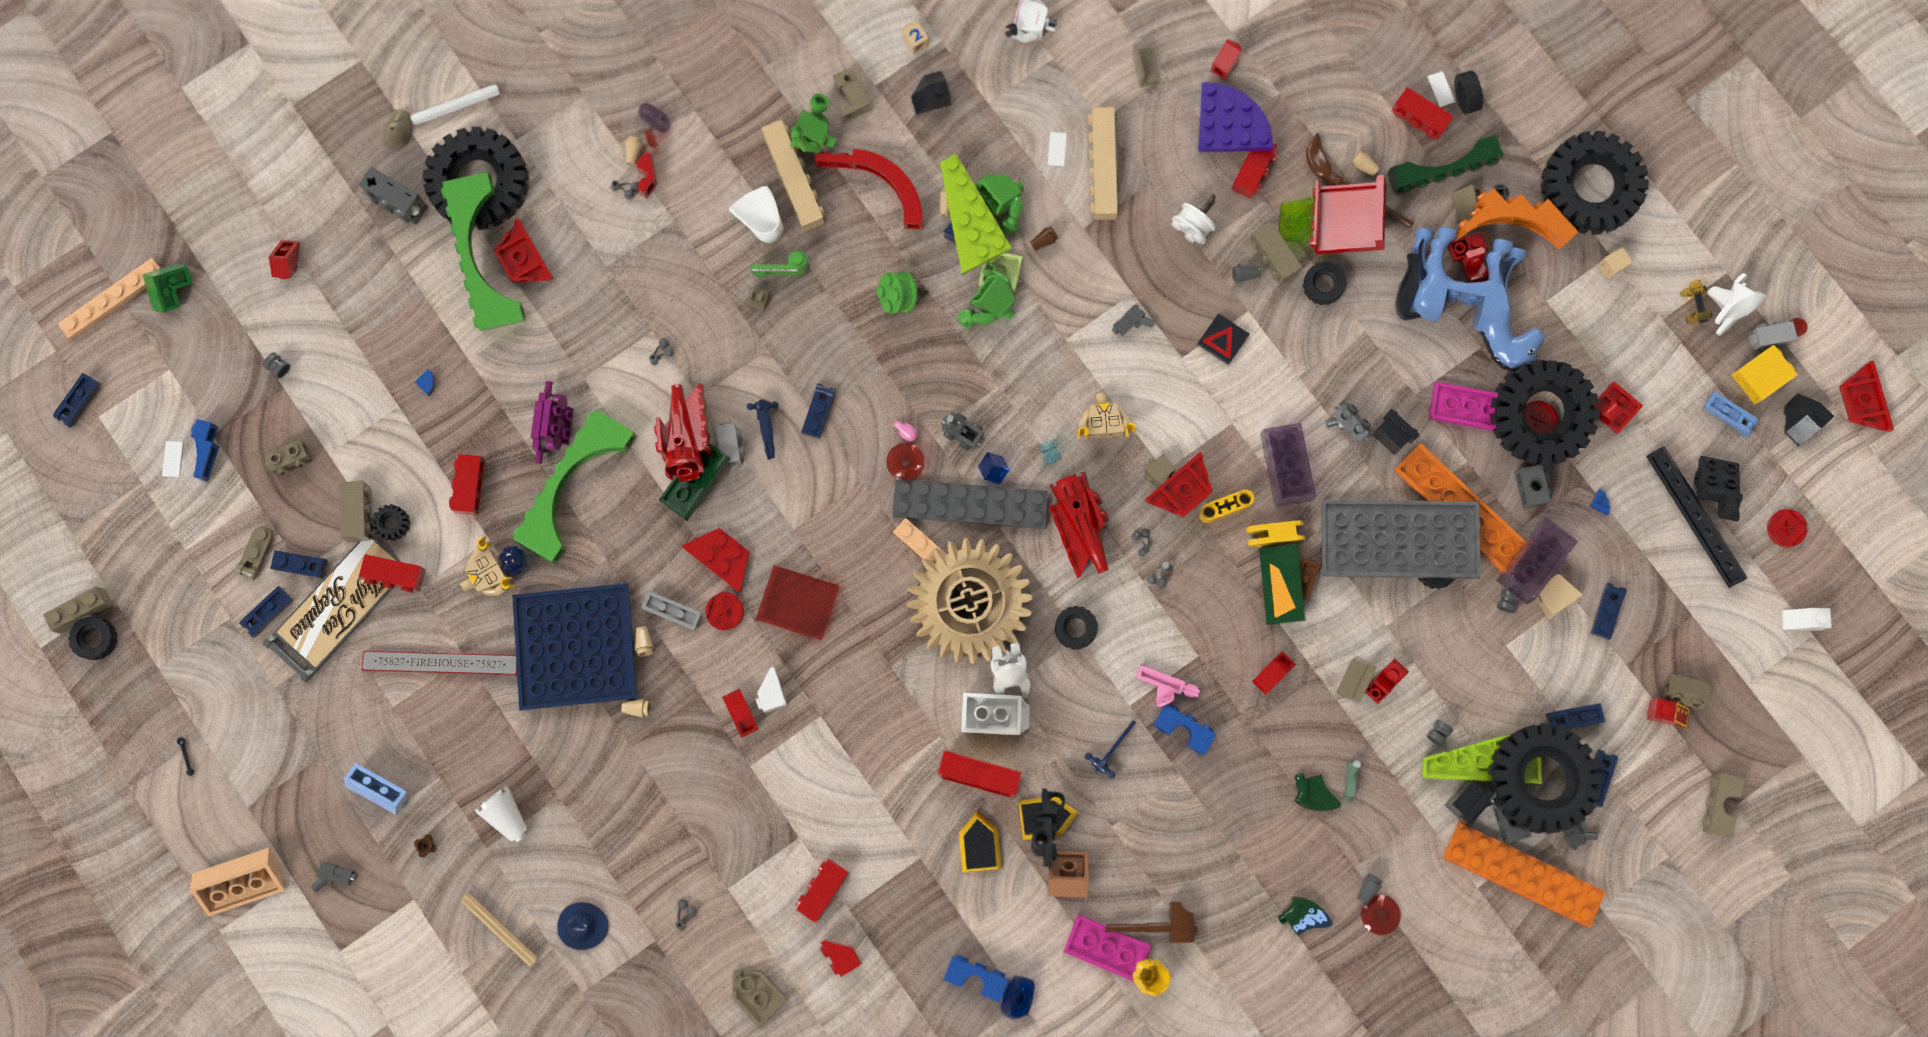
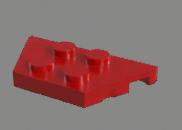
[493,218,554,283]
[1839,360,1894,432]
[1144,452,1213,518]
[682,528,750,593]

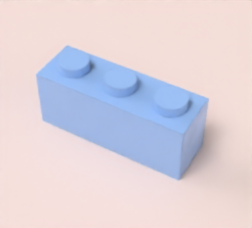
[344,763,408,815]

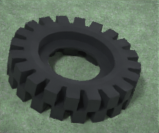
[423,127,529,230]
[1541,131,1649,235]
[1490,360,1600,465]
[1488,723,1602,834]

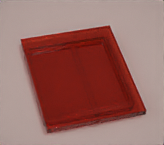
[755,565,840,641]

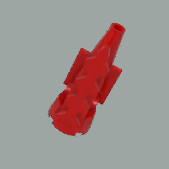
[654,383,712,482]
[1049,472,1109,578]

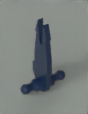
[747,399,779,460]
[1085,720,1136,779]

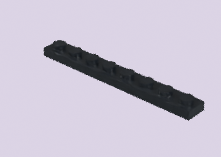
[1646,446,1748,588]

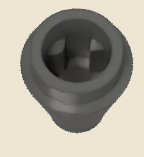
[1232,264,1261,283]
[1357,873,1383,904]

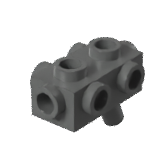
[1325,400,1373,443]
[941,412,985,451]

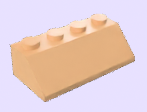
[190,848,285,916]

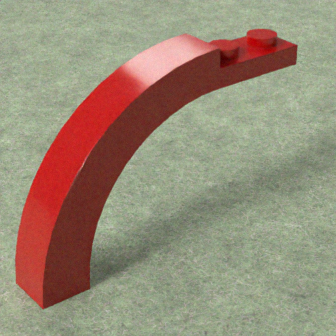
[815,148,923,230]

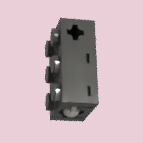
[359,167,428,225]

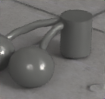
[611,180,639,199]
[649,338,673,365]
[1132,529,1150,556]
[1147,562,1173,588]
[676,899,697,931]

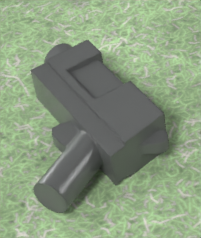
[1111,305,1155,337]
[1562,826,1598,850]
[311,862,357,892]

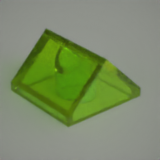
[1278,198,1313,243]

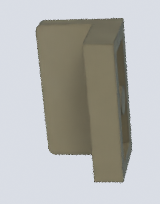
[1132,44,1158,87]
[1453,184,1483,223]
[1336,659,1377,703]

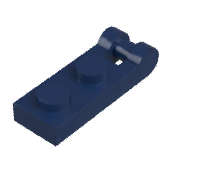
[53,373,101,427]
[801,383,836,439]
[270,550,328,579]
[1590,582,1627,640]
[239,586,293,638]
[1546,703,1605,729]
[1593,749,1618,808]

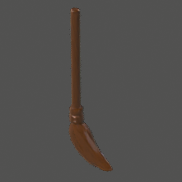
[1306,132,1414,228]

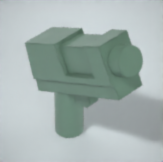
[1343,760,1361,801]

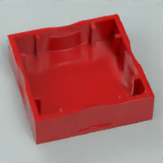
[937,750,1022,799]

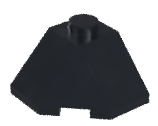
[911,71,951,115]
[1784,393,1834,446]

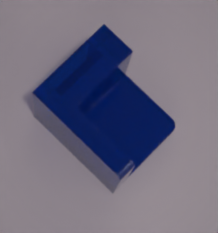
[978,452,1009,484]

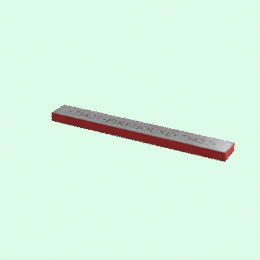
[362,651,517,675]

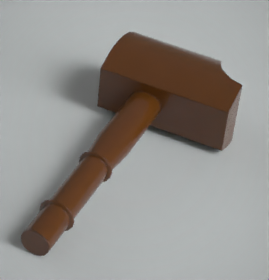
[1105,902,1198,943]

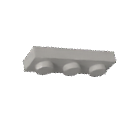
[641,591,702,631]

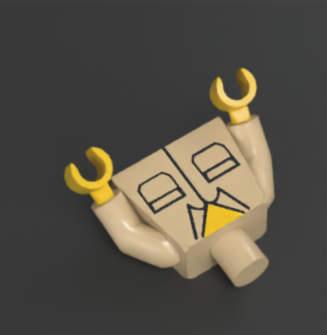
[1077,393,1137,440]
[460,536,515,596]

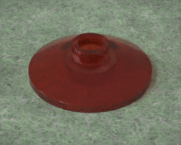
[886,443,925,481]
[1361,895,1401,935]

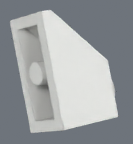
[1782,608,1831,631]
[756,667,788,713]

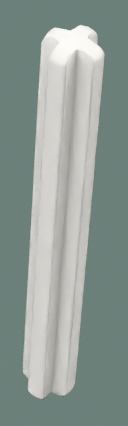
[411,84,500,125]

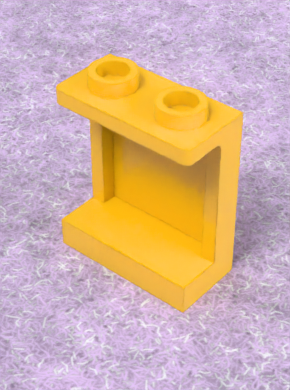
[1731,345,1798,404]

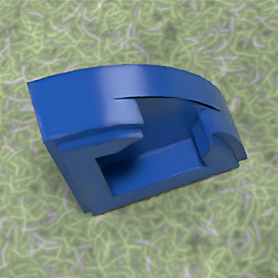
[415,369,434,396]
[1589,489,1610,516]

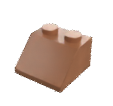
[1048,851,1089,898]

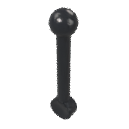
[177,737,194,776]

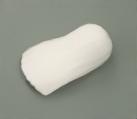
[729,186,784,243]

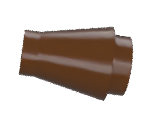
[1030,226,1059,251]

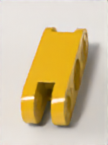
[1246,520,1306,547]

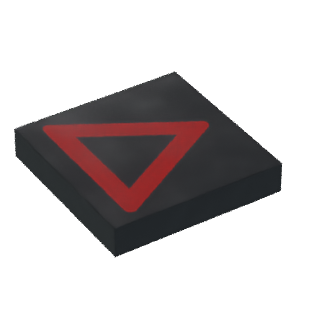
[1197,313,1249,365]

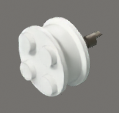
[1171,194,1216,244]

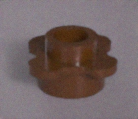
[414,834,437,858]

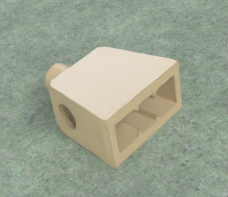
[1533,571,1582,620]

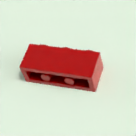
[1391,87,1454,140]
[1231,143,1278,199]
[449,454,485,515]
[358,554,426,593]
[796,859,850,923]

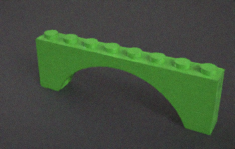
[441,172,526,331]
[513,409,637,565]

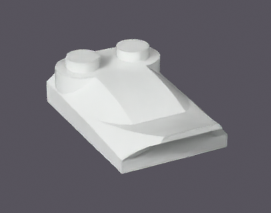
[961,693,1030,735]

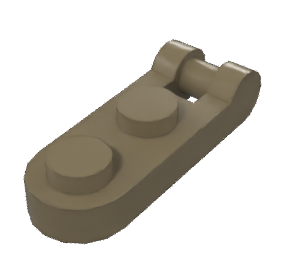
[235,526,274,580]

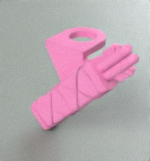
[1136,665,1200,707]

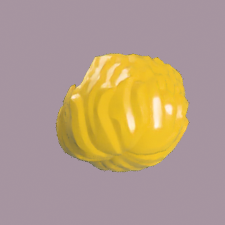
[1133,959,1171,996]

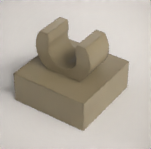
[745,287,770,311]

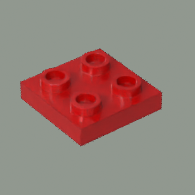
[1594,381,1643,435]

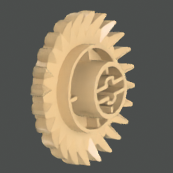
[907,538,1032,664]

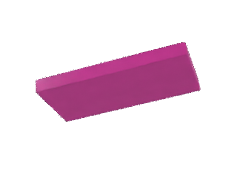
[1428,382,1498,431]
[1063,915,1152,982]

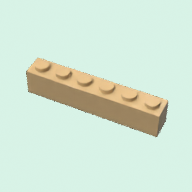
[1088,107,1118,220]
[761,120,826,232]

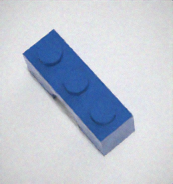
[1152,704,1216,756]
[943,954,1008,1003]

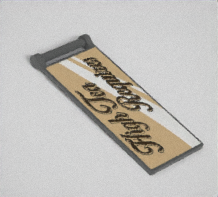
[263,534,401,682]

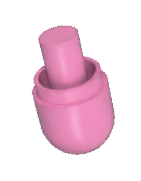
[893,420,918,442]

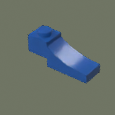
[191,419,219,482]

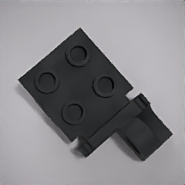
[1694,456,1743,522]
[1031,788,1065,867]

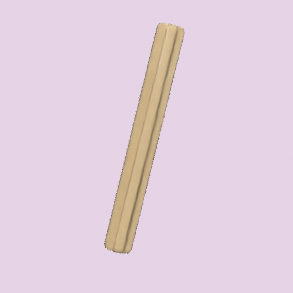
[461,893,538,966]

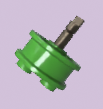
[876,271,929,314]

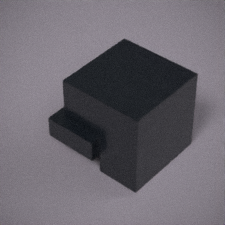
[1373,409,1420,456]
[1445,781,1495,827]

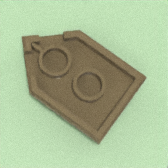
[732,970,789,1028]

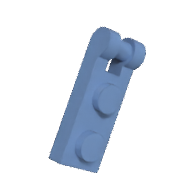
[1703,391,1759,437]

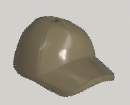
[382,109,412,149]

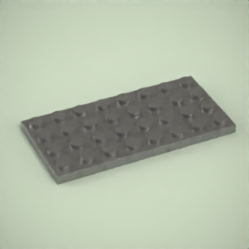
[1322,500,1481,579]

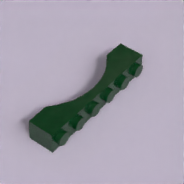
[1387,134,1504,194]

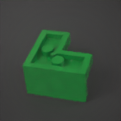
[142,263,193,313]

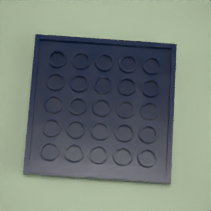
[512,583,637,711]

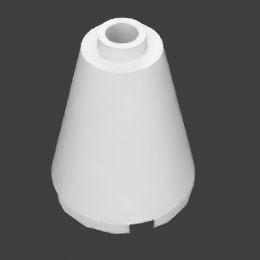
[474,786,527,842]

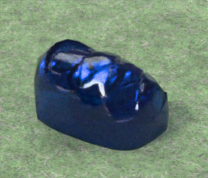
[1000,975,1035,1020]

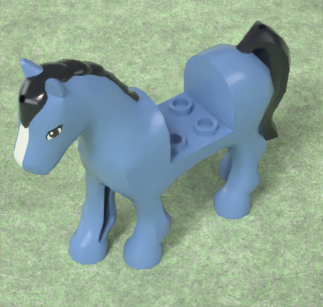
[1395,227,1545,372]

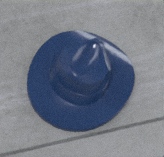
[557,902,608,950]

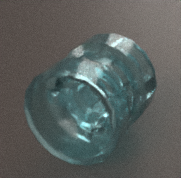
[1038,440,1062,465]

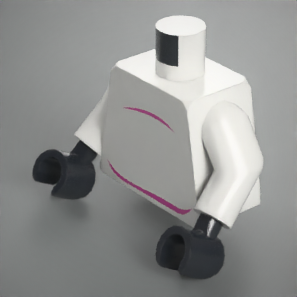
[1005,0,1057,43]

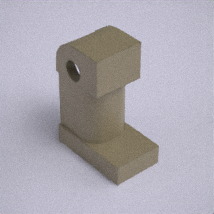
[833,69,872,123]

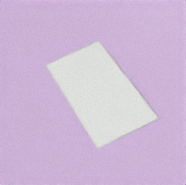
[1427,71,1455,107]
[1048,132,1067,166]
[162,441,183,477]

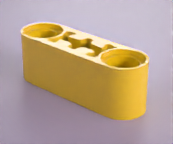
[1199,490,1254,523]

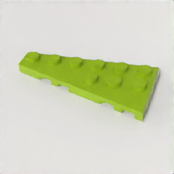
[940,154,1011,276]
[1421,734,1542,785]

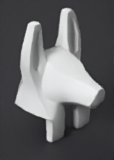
[1707,273,1766,336]
[991,643,1030,698]

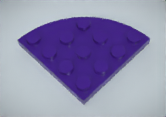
[1198,82,1273,152]

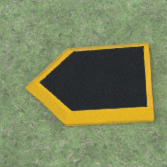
[1018,797,1078,840]
[959,811,1002,872]

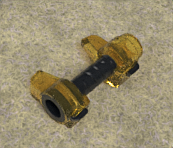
[1680,280,1713,324]

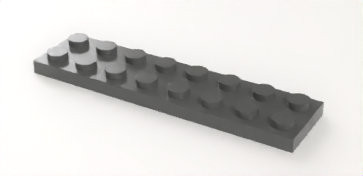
[892,479,1048,530]

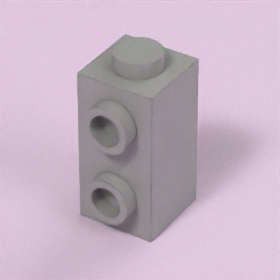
[1748,320,1798,351]
[716,422,745,467]

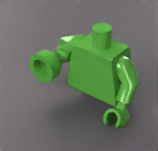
[790,93,836,153]
[975,174,1024,235]
[958,263,1015,328]

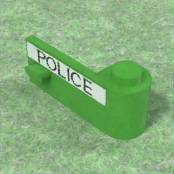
[750,251,809,277]

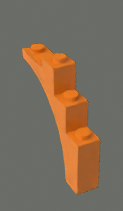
[1456,188,1578,249]

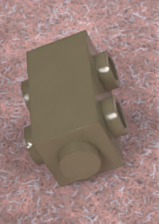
[264,439,313,476]
[1664,674,1712,710]

